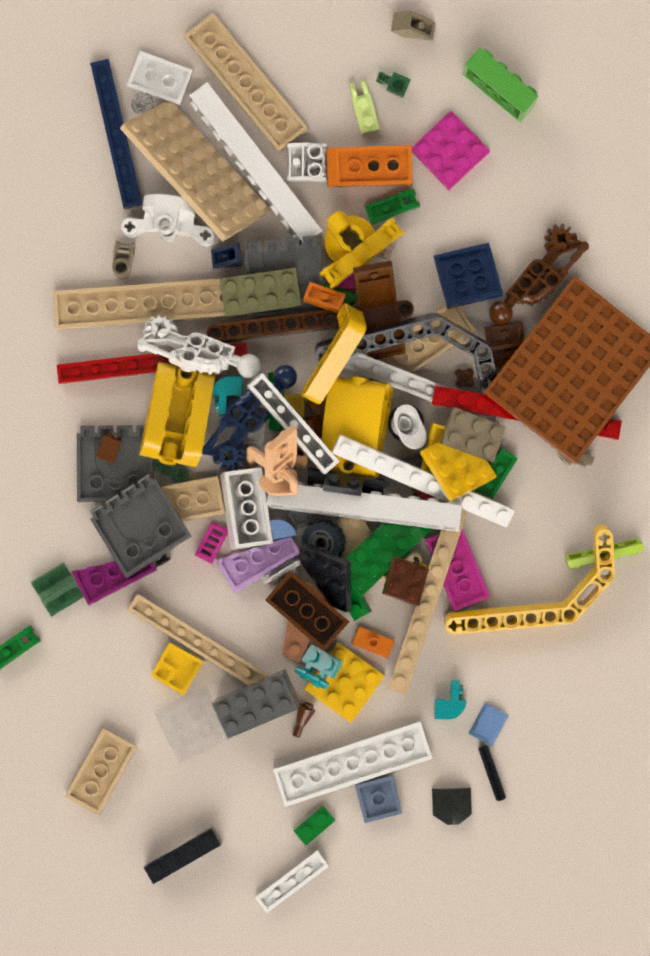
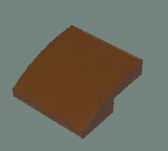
[484,321,525,366]

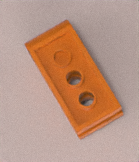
[326,145,413,188]

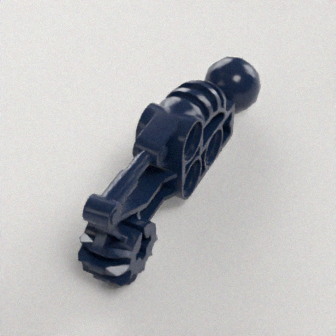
[202,365,297,472]

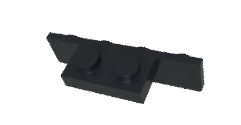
[308,468,384,496]

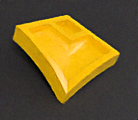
[151,642,206,695]

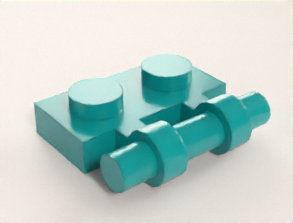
[294,644,344,690]

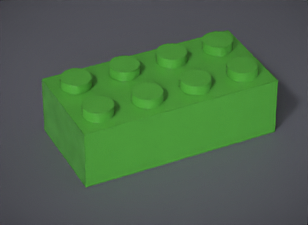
[463,48,538,122]

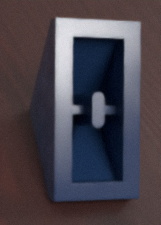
[211,243,242,269]

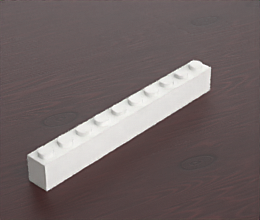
[189,82,322,244]
[267,482,462,532]

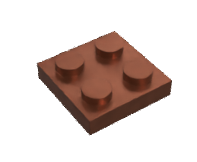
[382,557,429,606]

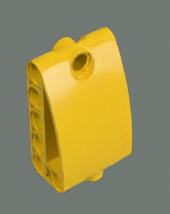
[139,362,215,467]
[321,376,393,478]

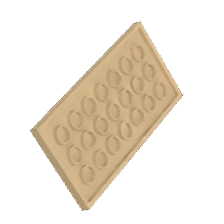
[120,101,271,241]

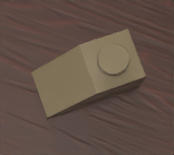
[391,10,435,41]

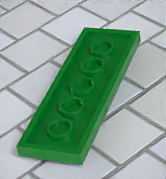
[345,493,432,599]

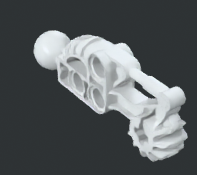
[137,314,261,378]

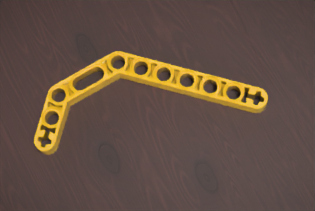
[444,524,615,634]

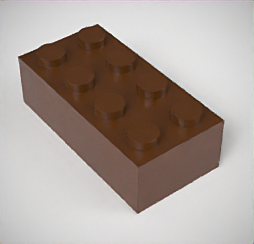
[265,571,349,651]

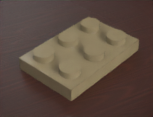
[440,407,506,463]

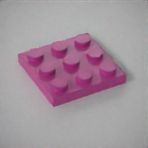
[412,111,490,191]

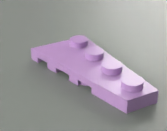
[216,537,299,593]

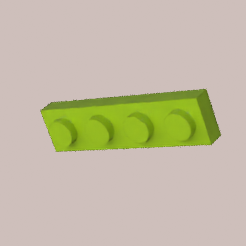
[564,538,644,569]

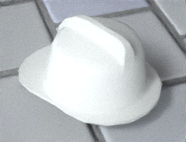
[391,404,427,449]

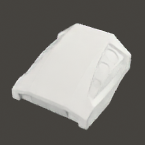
[287,142,328,182]

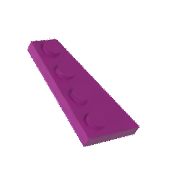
[71,561,158,606]

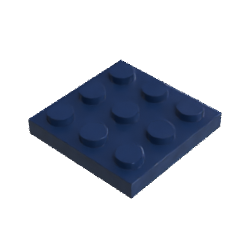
[433,243,503,309]

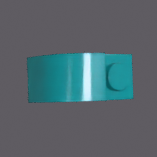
[212,376,243,416]
[434,680,467,720]

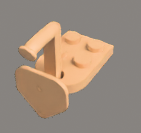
[246,425,298,495]

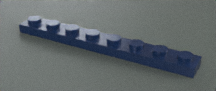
[90,59,142,210]

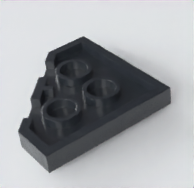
[299,543,351,613]

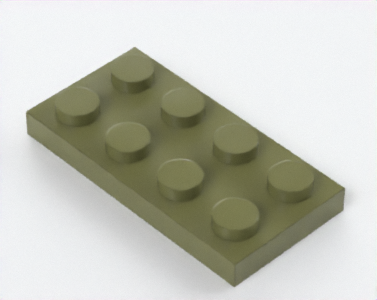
[220,267,301,317]

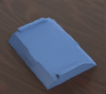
[469,703,509,746]

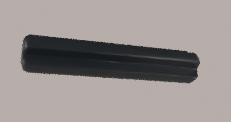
[478,745,506,801]

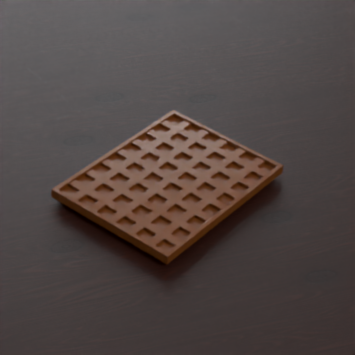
[483,276,650,464]

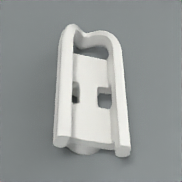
[261,556,302,587]

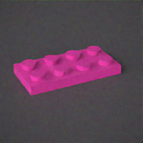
[425,529,490,611]

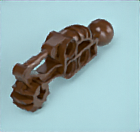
[489,223,589,325]

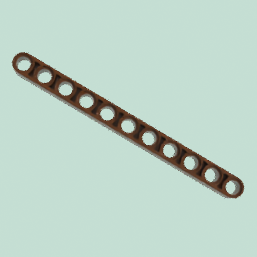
[207,300,414,343]

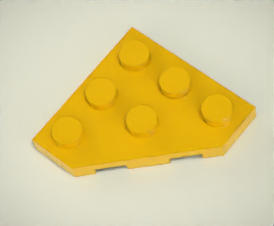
[420,442,497,502]

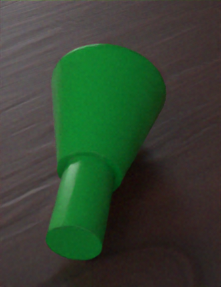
[323,282,357,306]

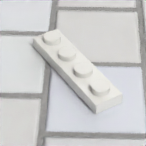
[255,850,329,913]

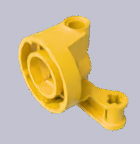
[320,210,406,289]

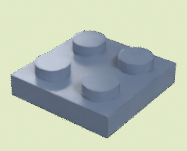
[355,775,402,823]

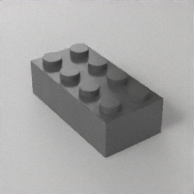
[212,669,301,739]

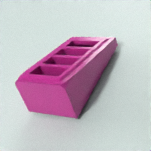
[195,521,228,564]

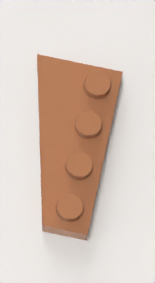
[282,579,327,663]

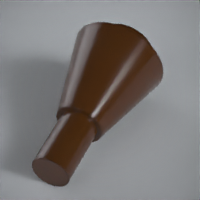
[293,701,316,738]

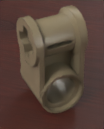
[112,241,135,279]

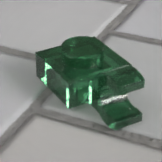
[376,72,411,98]

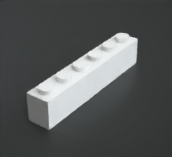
[247,373,340,474]

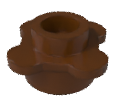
[455,368,474,388]

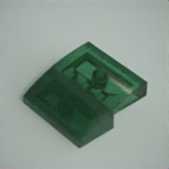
[31,562,84,617]

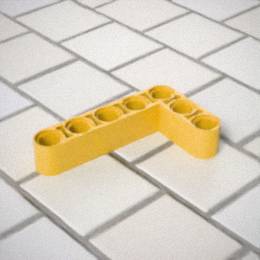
[301,303,367,405]

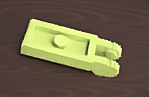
[349,79,380,135]

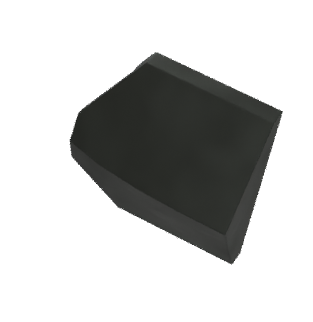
[432,788,472,825]

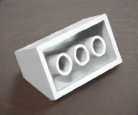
[220,467,273,550]

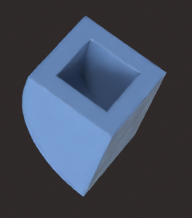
[270,520,297,541]

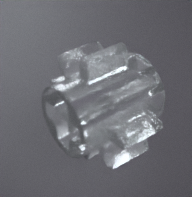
[131,91,155,115]

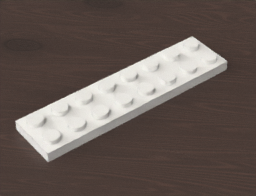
[273,721,433,807]

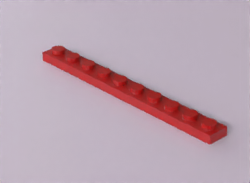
[57,342,248,384]
[431,385,622,440]

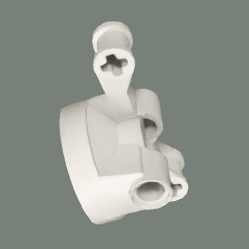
[121,194,215,247]

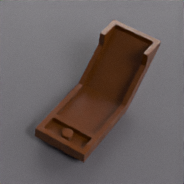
[353,261,406,359]

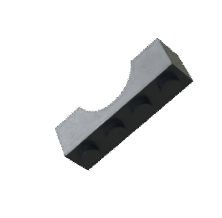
[143,826,222,884]

